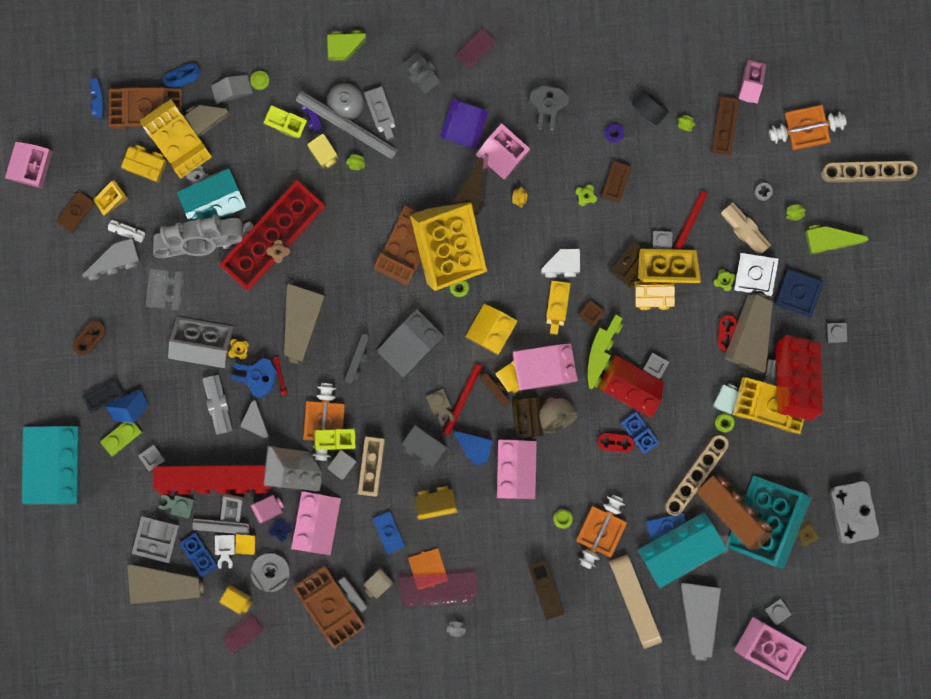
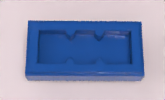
[373,511,405,554]
[646,513,686,540]

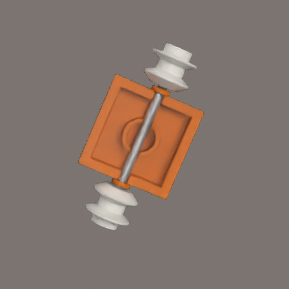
[769,105,846,151]
[303,383,345,461]
[576,495,627,569]

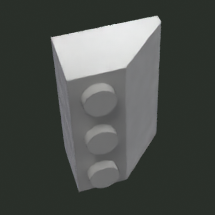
[168,317,233,368]
[264,447,322,491]

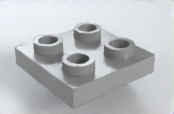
[132,516,179,563]

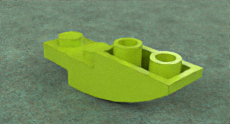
[587,315,624,390]

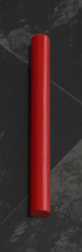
[673,191,708,250]
[443,364,482,436]

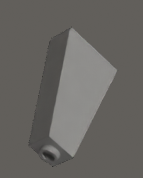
[680,583,721,661]

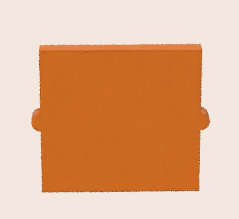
[408,548,448,590]

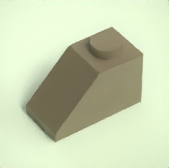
[184,105,230,138]
[363,569,394,599]

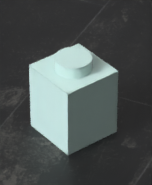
[712,384,738,414]

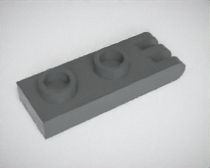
[344,334,369,385]

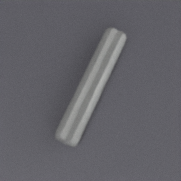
[192,518,249,535]

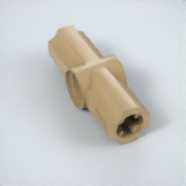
[720,203,771,255]

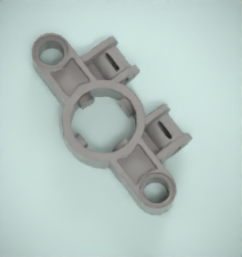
[153,215,242,258]

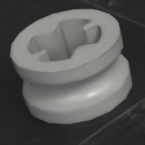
[755,183,773,201]

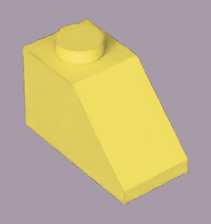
[307,134,338,168]

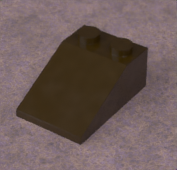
[452,153,489,216]

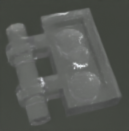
[146,269,184,311]

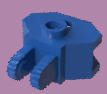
[231,358,277,398]

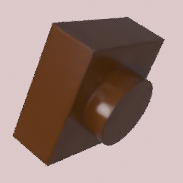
[578,300,605,327]

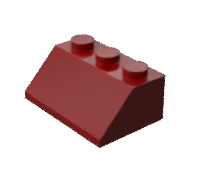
[597,355,664,418]

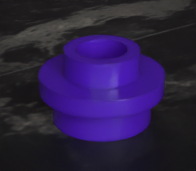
[605,123,624,143]

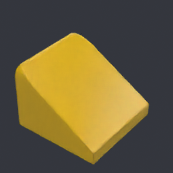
[235,534,256,555]

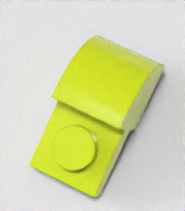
[263,105,307,138]
[314,429,355,450]

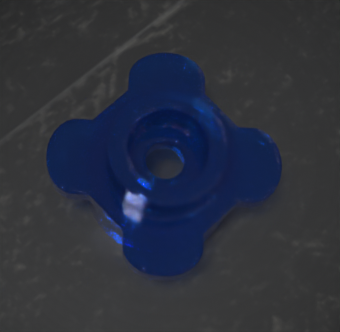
[269,519,292,542]

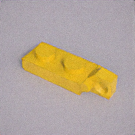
[546,281,571,335]

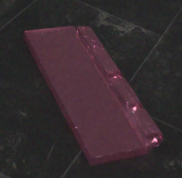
[398,572,477,608]

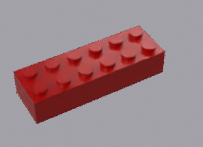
[219,180,326,292]
[153,466,273,494]

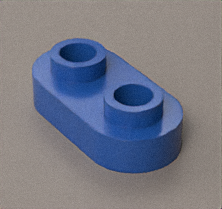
[163,63,201,89]

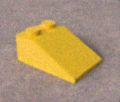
[415,486,457,520]

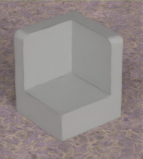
[328,450,357,480]

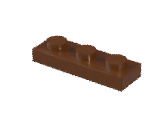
[711,97,739,156]

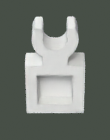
[215,535,235,568]

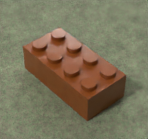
[697,476,773,550]

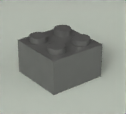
[401,426,447,468]

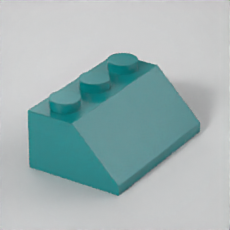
[177,168,246,221]

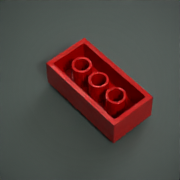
[776,335,823,421]

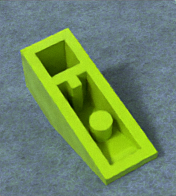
[805,224,868,255]

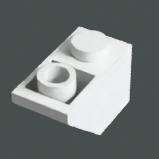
[541,249,580,278]

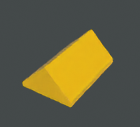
[638,249,701,283]

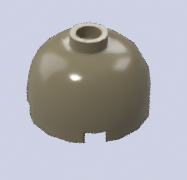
[539,397,577,434]

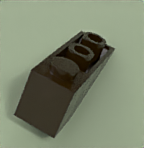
[528,559,564,620]

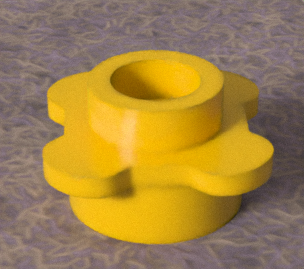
[512,187,528,208]
[228,339,249,359]

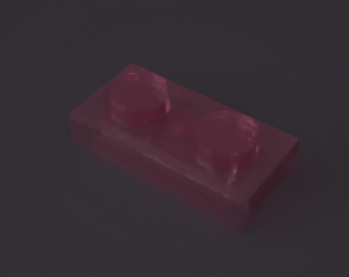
[456,29,496,70]
[222,615,263,655]

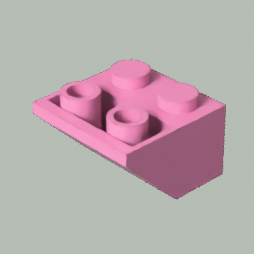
[476,123,530,180]
[5,142,53,189]

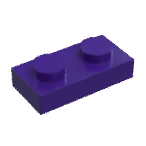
[301,93,323,134]

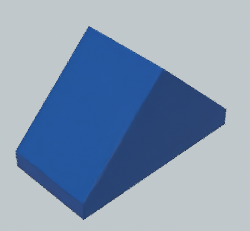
[106,389,149,423]

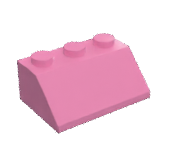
[497,440,537,499]
[291,492,341,555]

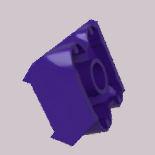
[440,100,488,150]

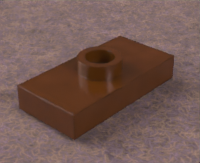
[601,161,632,203]
[56,192,95,234]
[481,373,511,407]

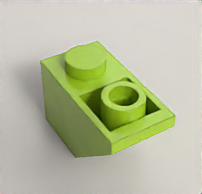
[327,31,366,61]

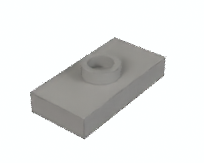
[338,577,368,612]

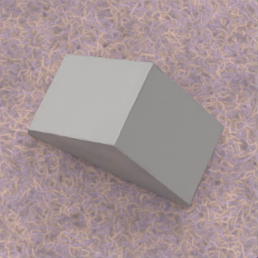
[211,75,253,104]
[240,401,270,439]
[220,494,245,523]

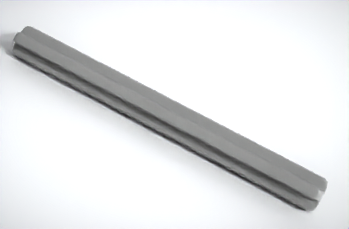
[296,92,397,159]

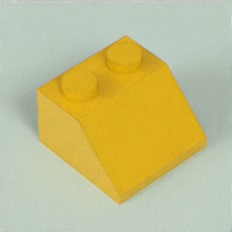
[465,304,518,355]

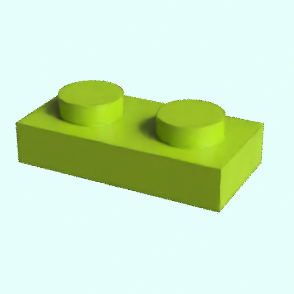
[100,422,143,457]

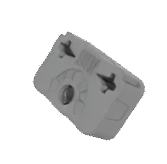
[829,481,879,543]

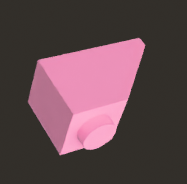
[739,59,766,103]
[251,495,284,523]

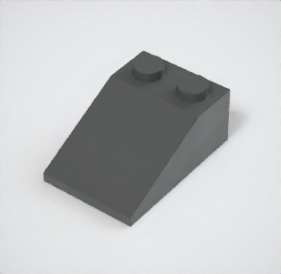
[377,309,444,378]

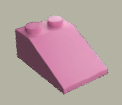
[513,343,578,390]
[734,617,807,681]

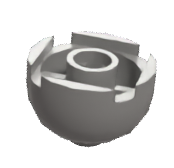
[326,83,364,121]

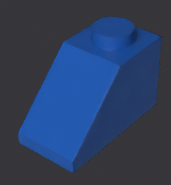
[454,431,493,466]

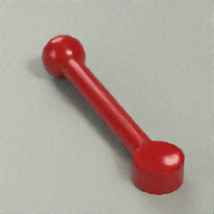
[273,357,288,396]

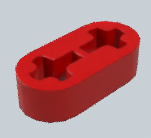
[717,315,737,352]
[597,433,634,453]

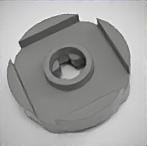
[251,553,290,592]

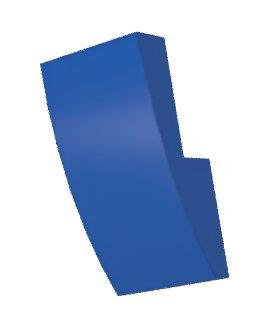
[89,78,105,121]
[620,411,659,454]
[179,533,218,578]

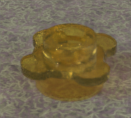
[797,524,818,547]

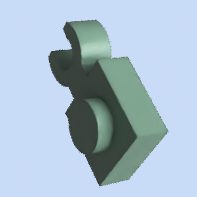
[158,495,195,519]

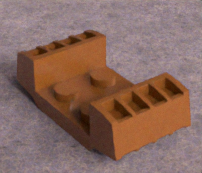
[109,88,182,129]
[374,205,421,286]
[293,566,365,649]

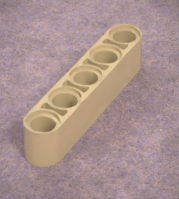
[821,161,918,182]
[665,435,728,515]
[609,554,662,649]

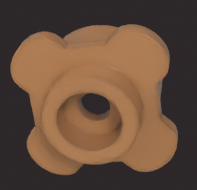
[267,240,290,263]

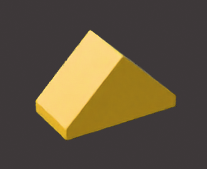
[93,180,128,215]

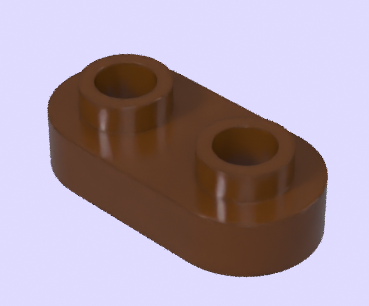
[73,321,106,356]

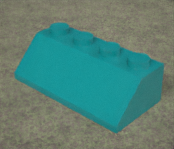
[638,512,727,588]

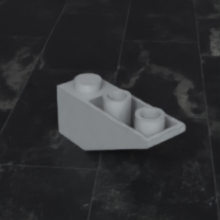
[83,239,141,281]

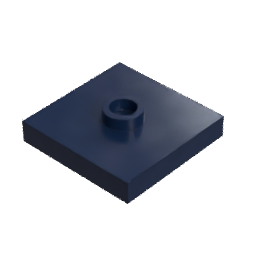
[775,269,824,318]

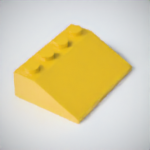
[410,202,487,291]

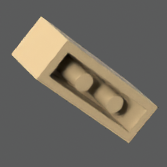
[358,437,385,497]

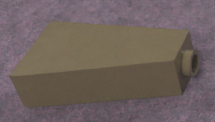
[284,284,326,364]
[724,293,773,374]
[127,565,205,604]

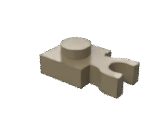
[426,389,454,426]

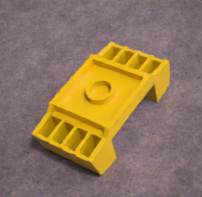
[139,99,212,179]
[732,377,804,434]

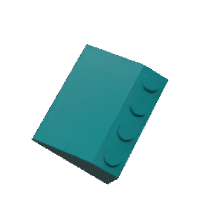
[22,426,81,504]
[725,475,811,570]

